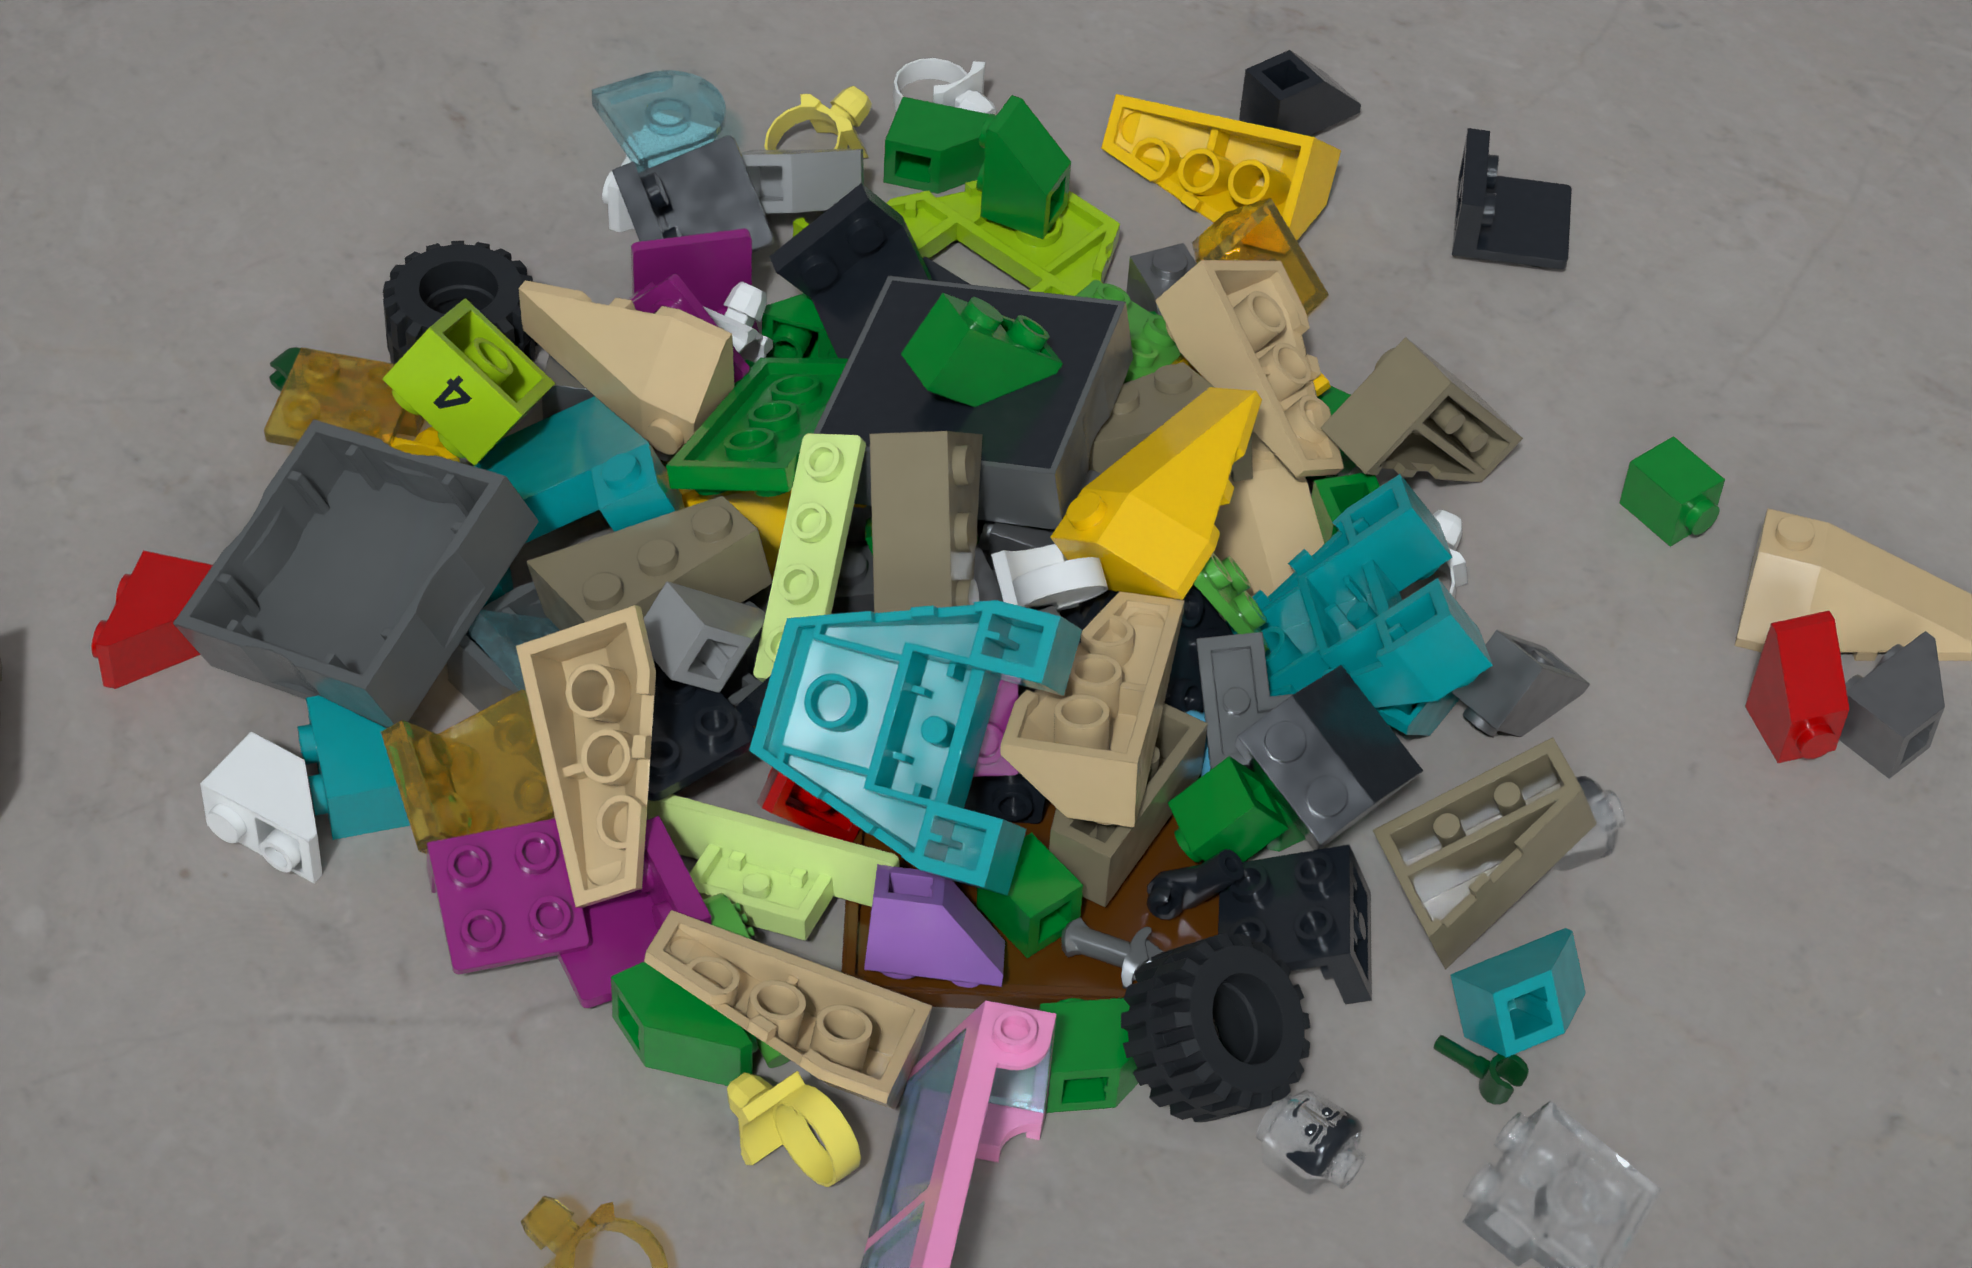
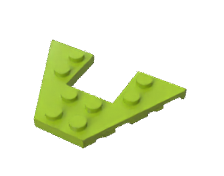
[793,180,1120,296]

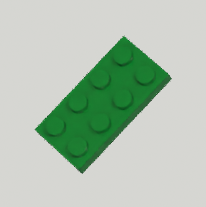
[666,357,848,497]

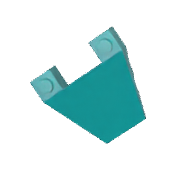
[472,396,685,607]
[1225,474,1493,708]
[749,600,1082,896]

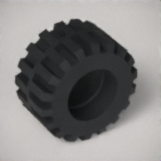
[383,240,538,366]
[1121,933,1310,1122]

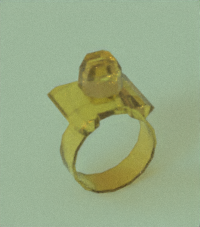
[521,1196,668,1268]

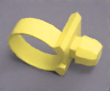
[764,86,872,158]
[727,1071,861,1187]

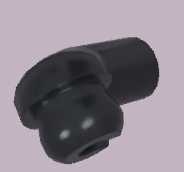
[1146,849,1244,920]

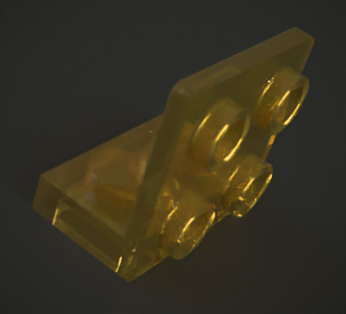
[264,347,424,447]
[381,689,555,854]

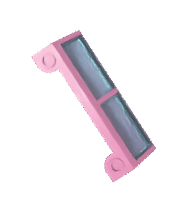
[860,1001,1057,1268]

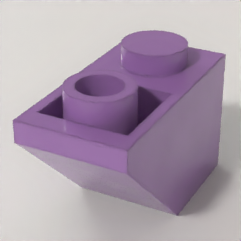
[864,864,1005,988]

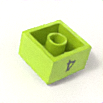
[382,298,555,466]

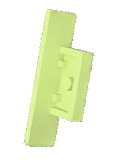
[753,433,866,682]
[647,794,899,941]

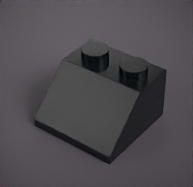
[1235,665,1423,850]

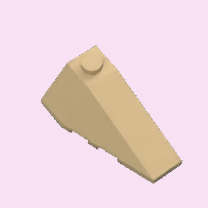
[1155,260,1344,477]
[518,280,734,455]
[1214,430,1324,597]
[1735,508,1972,661]
[1001,591,1184,827]
[516,605,656,908]
[644,910,932,1110]

